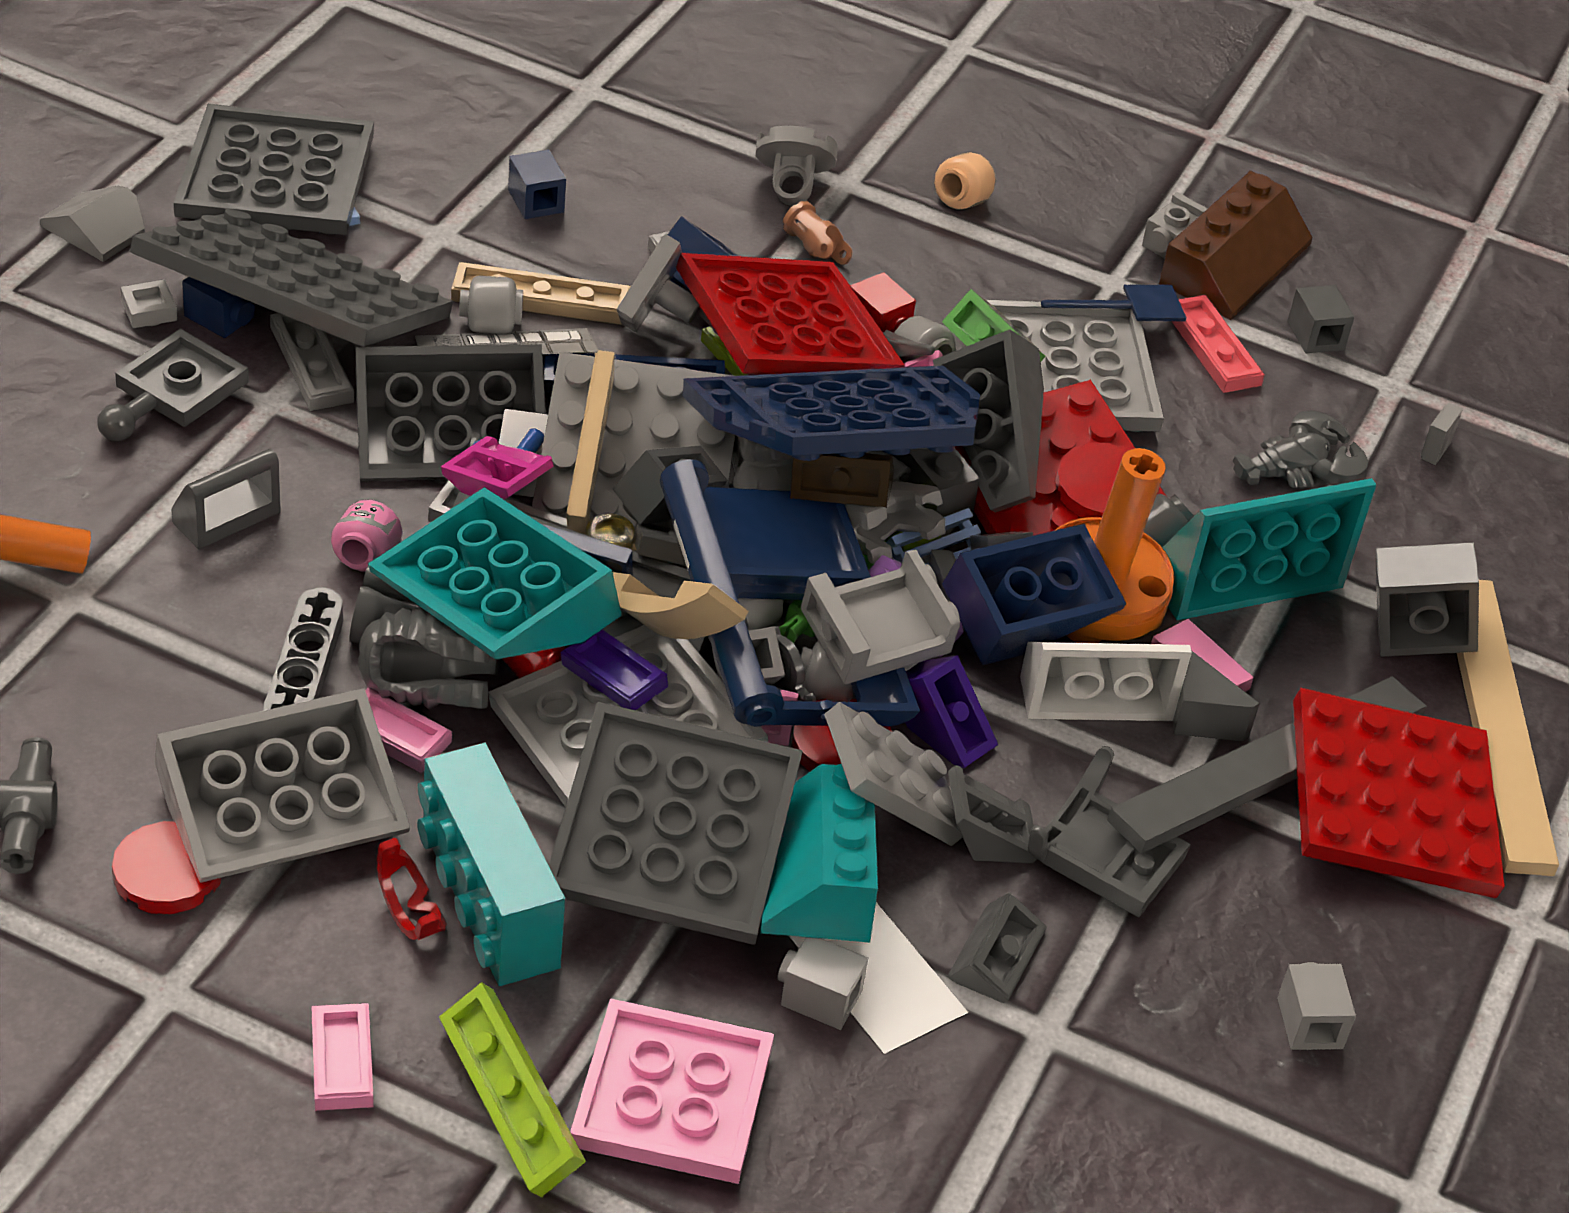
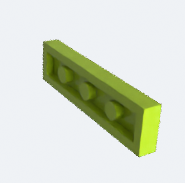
[439,982,586,1197]

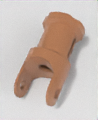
[783,201,853,265]

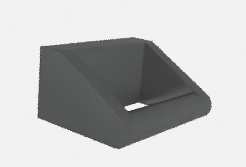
[171,448,281,550]

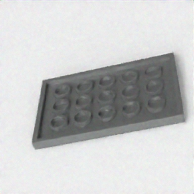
[130,209,453,347]

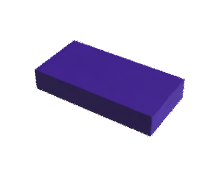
[560,629,668,711]

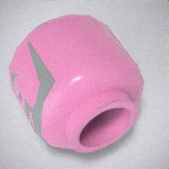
[331,500,402,572]

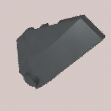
[933,329,1044,513]

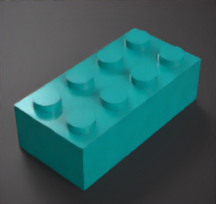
[417,743,565,987]

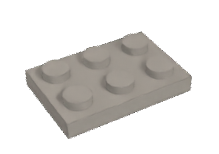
[824,702,962,846]

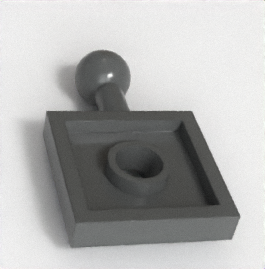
[97,329,249,442]

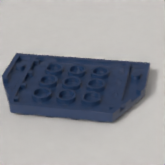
[683,366,980,461]

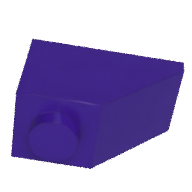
[905,655,999,768]

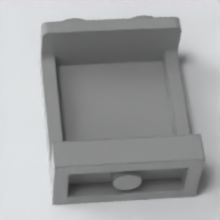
[801,549,960,685]

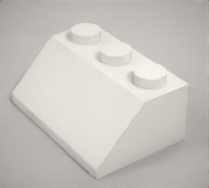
[1020,642,1192,721]

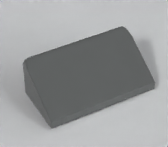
[948,892,1047,1003]

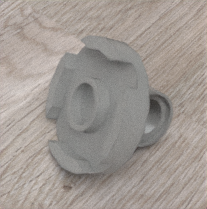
[755,126,838,206]

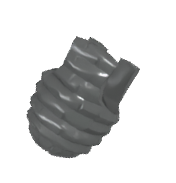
[358,607,501,710]

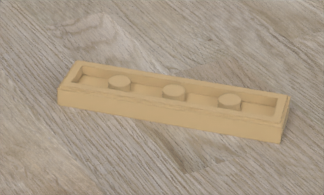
[451,262,631,325]
[566,350,615,535]

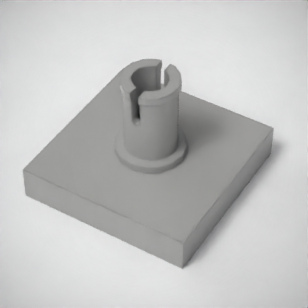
[617,234,700,333]

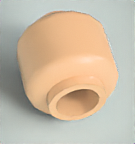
[934,152,996,210]

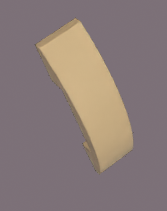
[613,572,749,639]

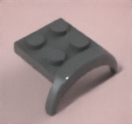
[1028,746,1190,917]

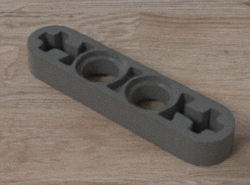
[263,587,343,711]

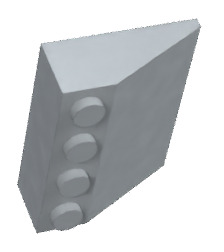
[154,688,411,883]

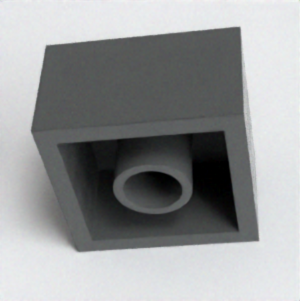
[1376,542,1479,657]

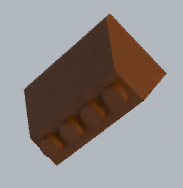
[1159,170,1313,320]

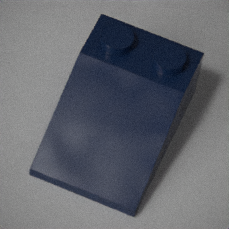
[942,524,1126,665]

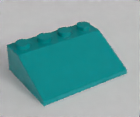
[1162,478,1377,620]
[368,487,622,660]

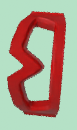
[377,838,447,940]

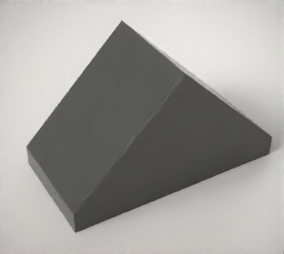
[1173,650,1260,741]

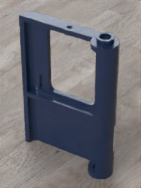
[659,459,920,727]

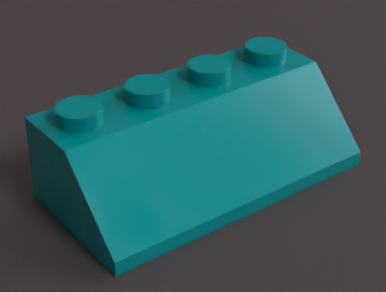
[761,764,878,943]

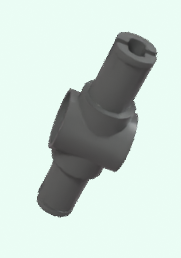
[0,737,58,874]

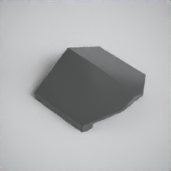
[948,765,1037,863]

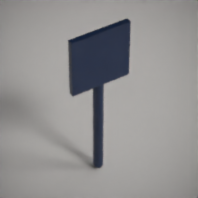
[1041,285,1186,321]

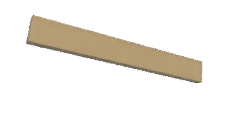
[1457,580,1559,876]

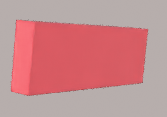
[1171,295,1265,393]

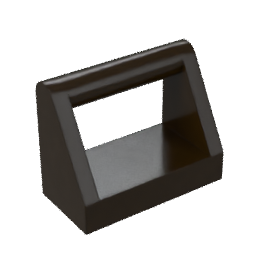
[790,453,894,508]

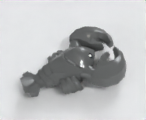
[1233,410,1368,488]

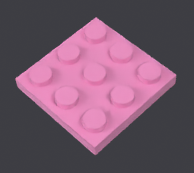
[570,999,774,1184]

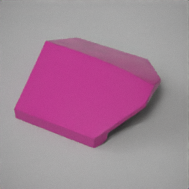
[441,436,554,500]

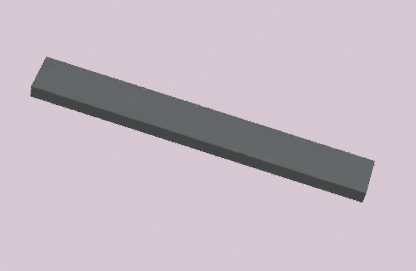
[1107,676,1427,854]

